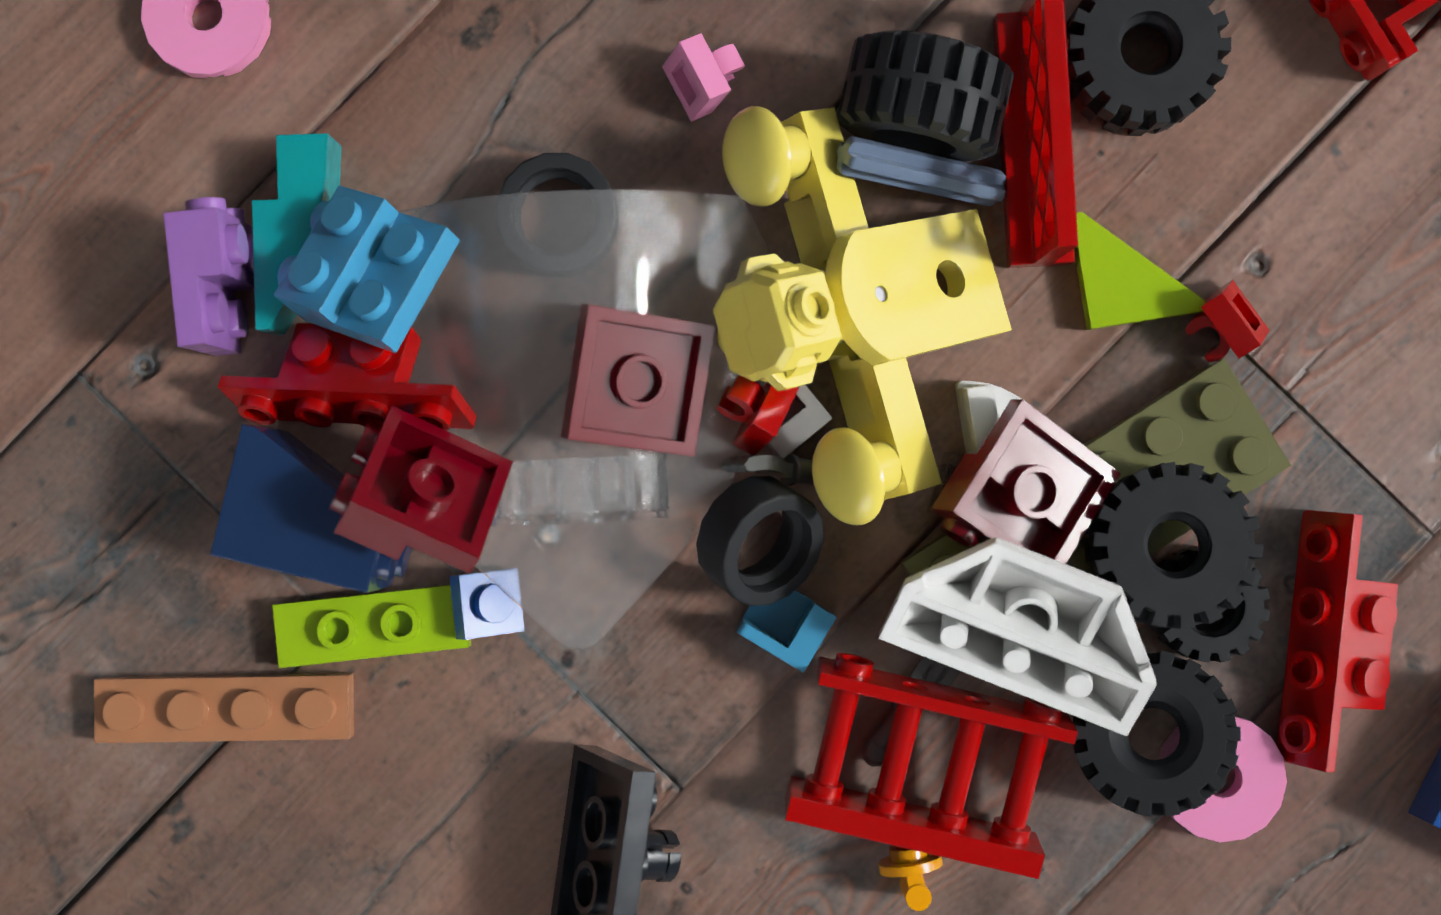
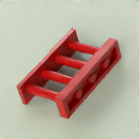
[785,653,1078,879]

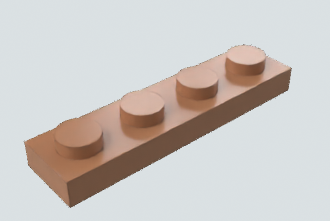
[94,673,354,743]

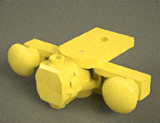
[713,106,1012,525]

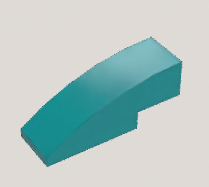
[252,133,342,335]

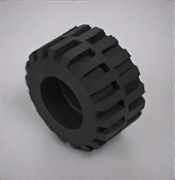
[837,30,1014,162]

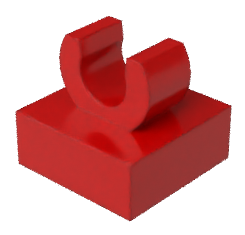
[1185,280,1270,362]
[716,375,800,455]

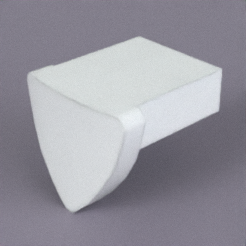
[955,381,1021,454]

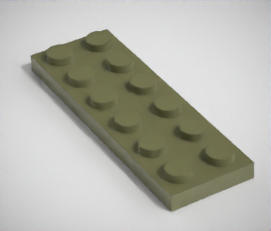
[900,358,1292,577]

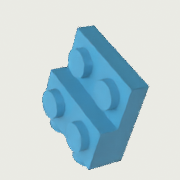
[273,185,460,353]

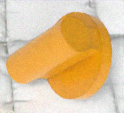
[878,846,943,911]

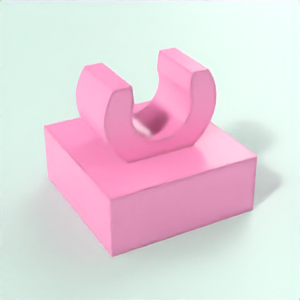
[662,33,745,122]

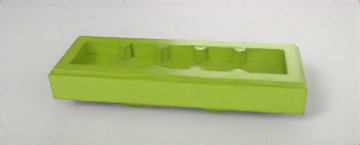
[272,585,472,668]

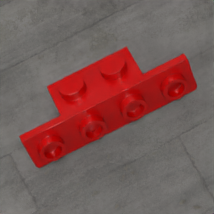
[217,323,477,431]
[1277,510,1398,772]

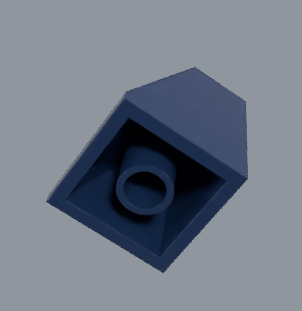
[210,424,412,593]

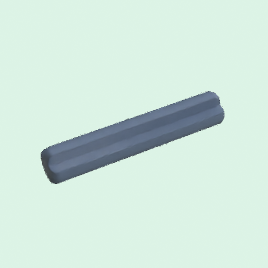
[836,136,1007,207]

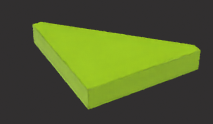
[1074,212,1205,331]

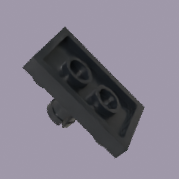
[551,745,681,915]

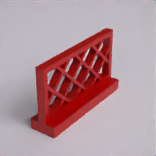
[993,0,1079,268]

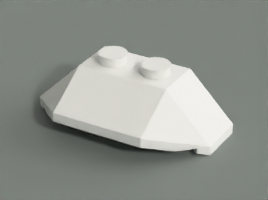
[879,537,1157,736]

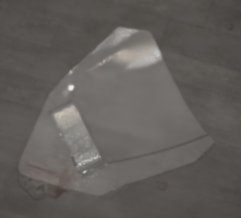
[398,190,771,650]

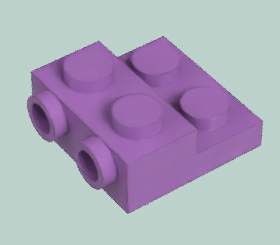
[163,197,254,356]

